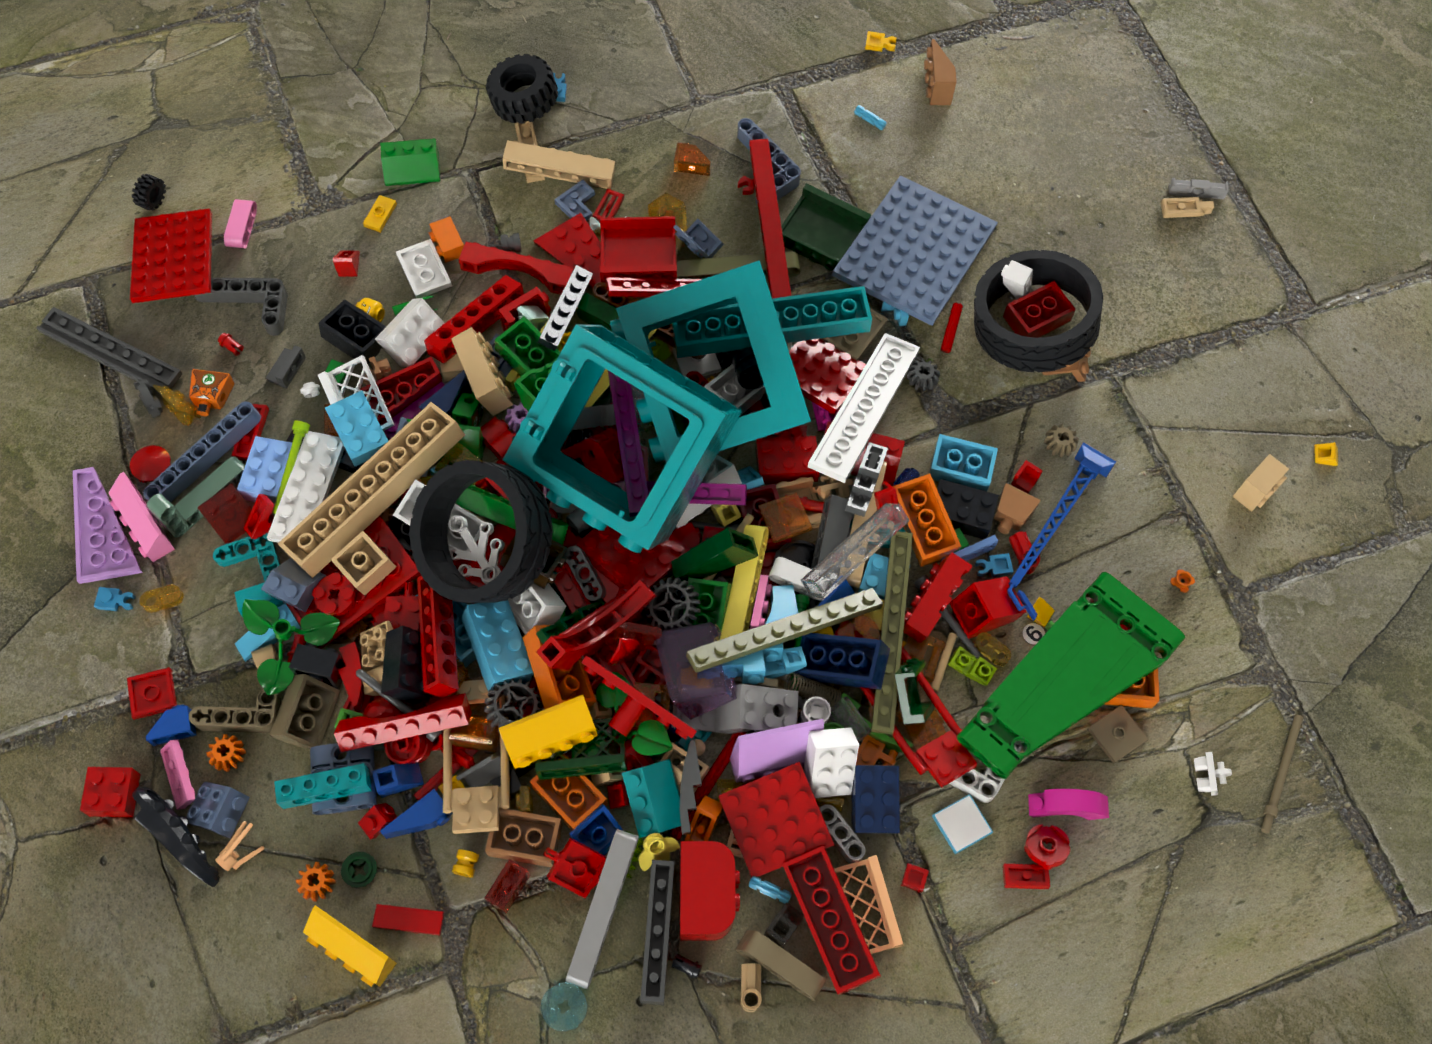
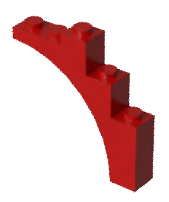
[536,580,657,670]

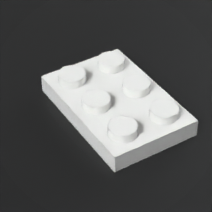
[396,239,452,299]

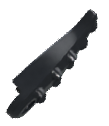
[132,787,220,887]

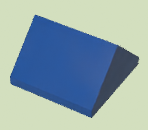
[569,804,623,855]

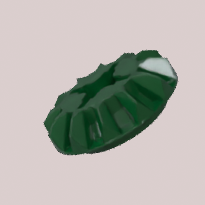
[341,852,378,889]

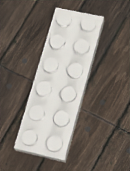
[267,431,345,543]

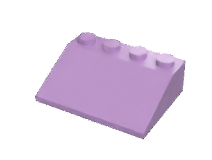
[729,719,824,784]

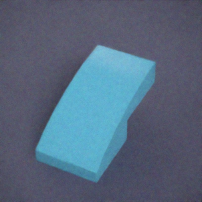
[764,646,807,679]

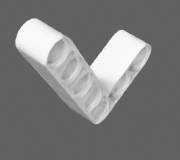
[949,744,1022,803]

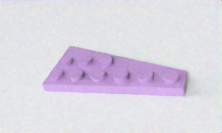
[73,467,143,584]

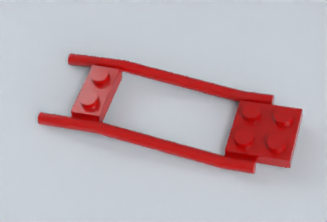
[860,630,977,788]

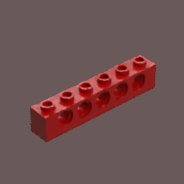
[424,275,524,364]
[417,576,459,698]

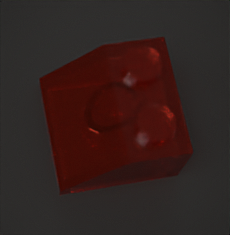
[197,483,252,544]

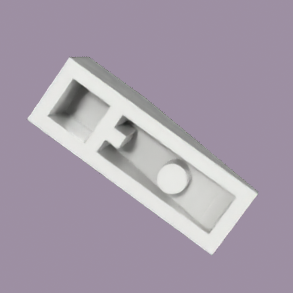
[1001,260,1033,300]

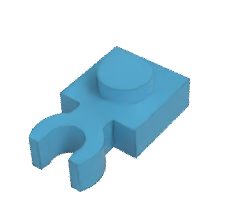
[553,73,567,102]
[975,553,1014,577]
[94,587,136,611]

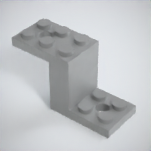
[672,684,798,734]

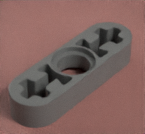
[565,546,606,601]

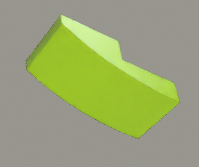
[947,646,997,686]

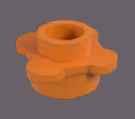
[1170,569,1195,593]

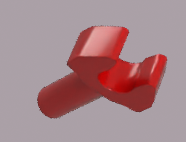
[738,176,755,195]

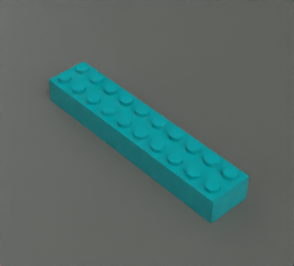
[671,286,872,358]

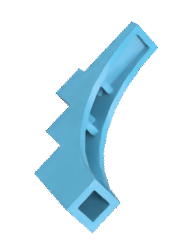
[697,585,799,684]

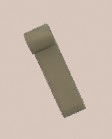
[189,689,282,733]
[735,930,826,1001]

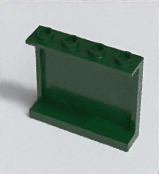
[781,183,871,271]

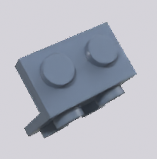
[673,219,724,259]
[186,782,250,838]

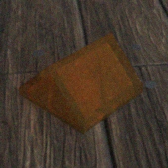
[448,715,500,752]

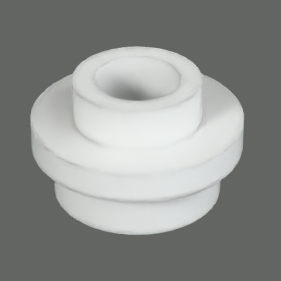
[300,382,320,398]

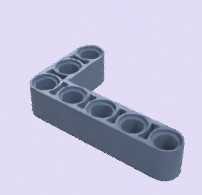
[737,118,801,204]

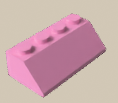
[109,472,175,562]

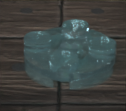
[541,982,588,1032]

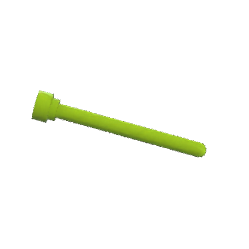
[273,420,310,514]

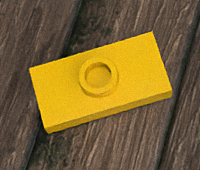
[363,195,397,233]

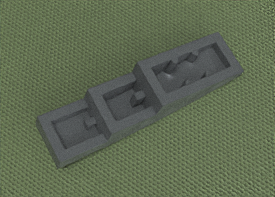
[845,442,888,517]
[680,740,702,835]

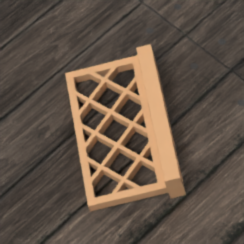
[834,855,904,954]

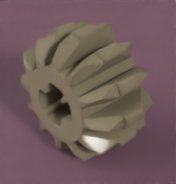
[1044,423,1079,458]

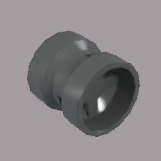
[500,233,522,252]

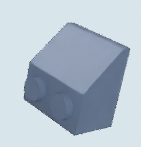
[261,558,326,612]

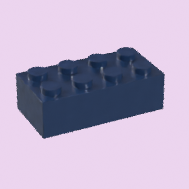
[794,633,890,690]

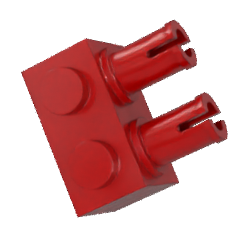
[633,643,686,699]

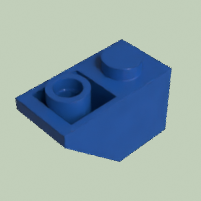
[372,763,424,798]

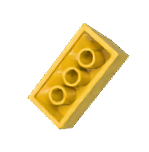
[498,695,598,769]
[303,905,397,987]

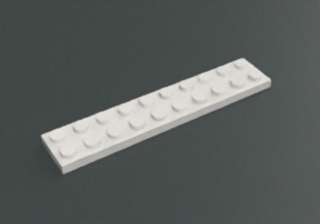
[808,333,920,483]

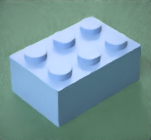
[237,436,299,505]

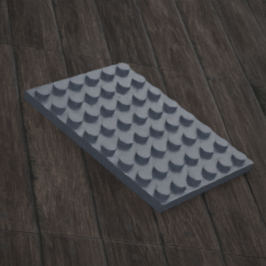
[832,175,998,326]

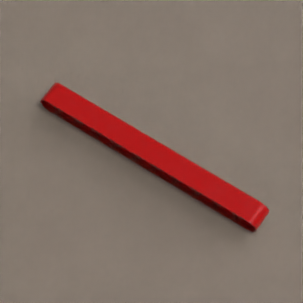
[749,138,791,299]

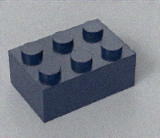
[851,765,900,833]

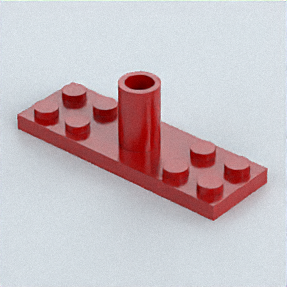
[581,655,697,740]

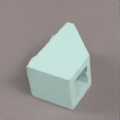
[517,305,549,331]

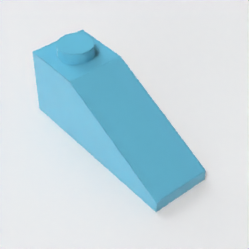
[235,603,301,662]

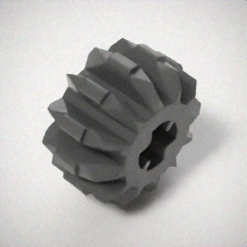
[907,358,940,392]

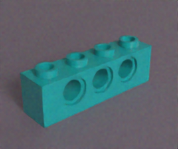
[274,763,372,809]

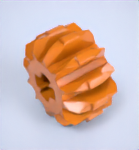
[206,734,246,772]
[296,862,336,902]

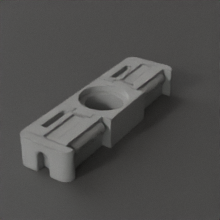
[1168,178,1229,199]

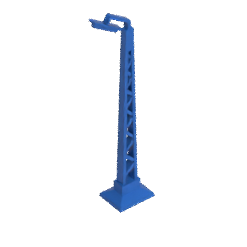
[1007,442,1116,621]

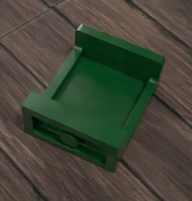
[895,658,935,724]

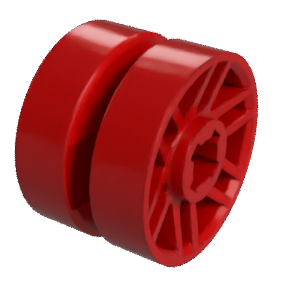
[384,734,433,764]

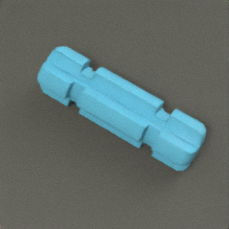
[854,105,887,130]
[749,876,792,904]

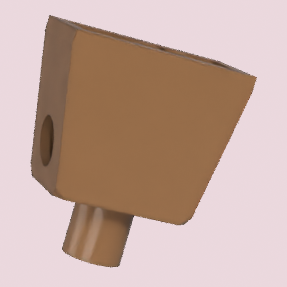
[994,483,1041,534]

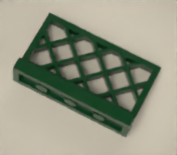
[535,718,627,780]

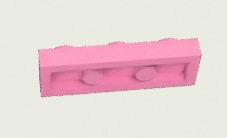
[750,575,772,629]
[160,740,195,810]

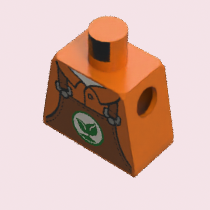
[189,369,235,417]

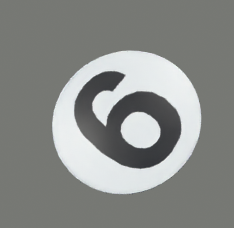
[1023,623,1045,645]

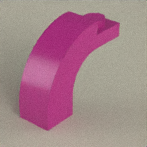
[1028,789,1109,820]

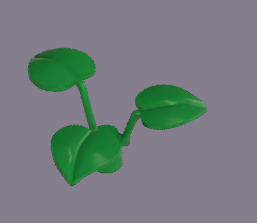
[242,599,340,695]
[571,672,673,758]

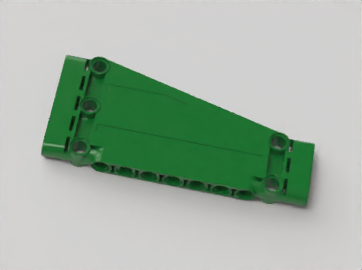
[957,572,1185,779]

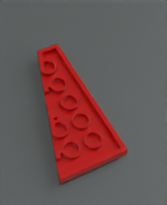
[533,213,636,304]

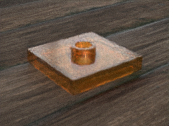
[759,492,812,543]

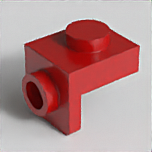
[358,803,397,840]

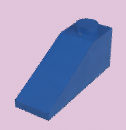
[380,789,453,839]

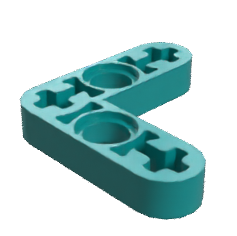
[213,533,281,581]

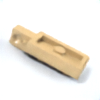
[1161,197,1214,218]

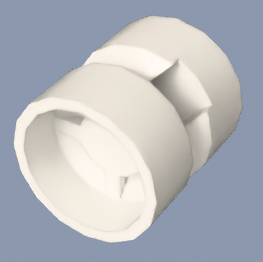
[800,696,831,724]

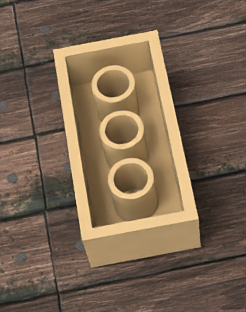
[451,327,514,416]

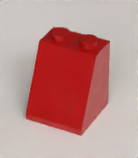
[949,576,1026,638]

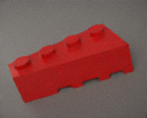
[360,356,442,426]
[903,552,972,643]

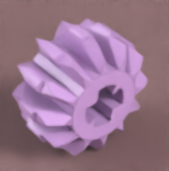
[505,401,528,434]

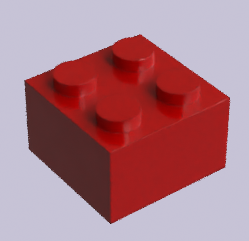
[80,767,141,817]

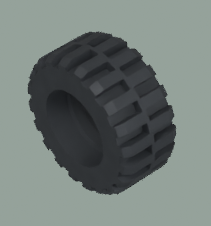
[486,54,558,124]

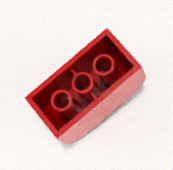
[680,841,740,941]

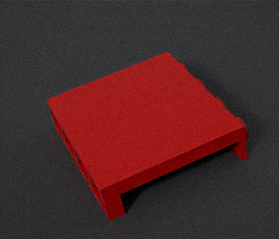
[600,216,677,283]

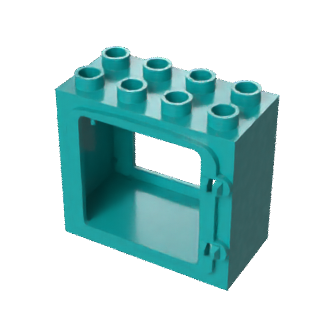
[610,260,811,464]
[503,324,742,553]

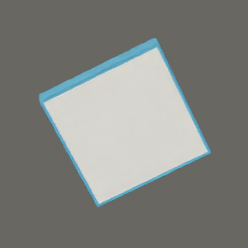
[932,794,993,854]

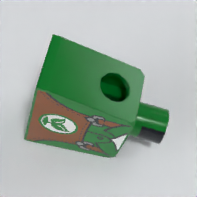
[452,390,483,427]

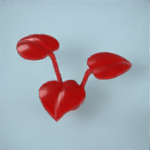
[591,635,650,695]

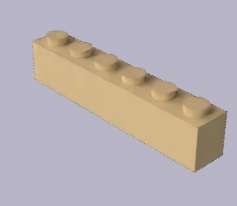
[503,140,615,189]

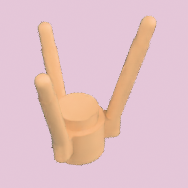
[215,821,265,871]

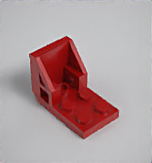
[561,427,624,483]

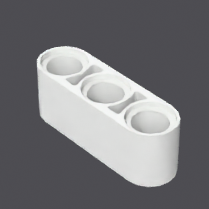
[769,557,831,601]

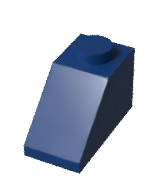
[146,705,197,746]

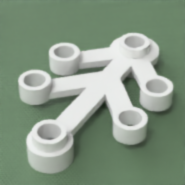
[448,515,505,584]

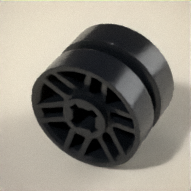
[733,346,764,389]

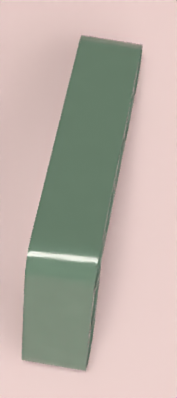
[147,456,245,538]

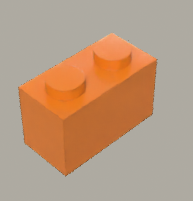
[428,216,464,263]

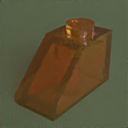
[674,143,711,176]

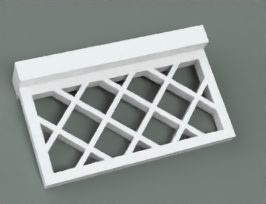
[318,355,394,431]

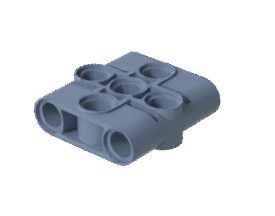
[310,743,377,815]

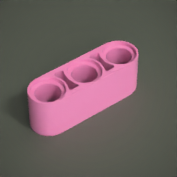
[224,199,257,249]

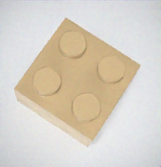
[1233,454,1289,512]
[330,531,396,595]

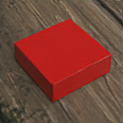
[901,863,929,893]

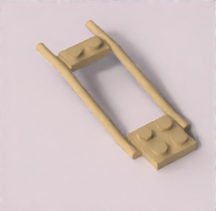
[443,680,510,834]

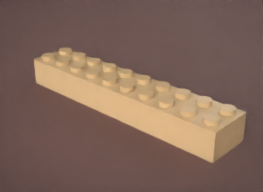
[278,402,465,578]

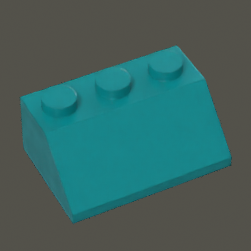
[622,759,681,838]

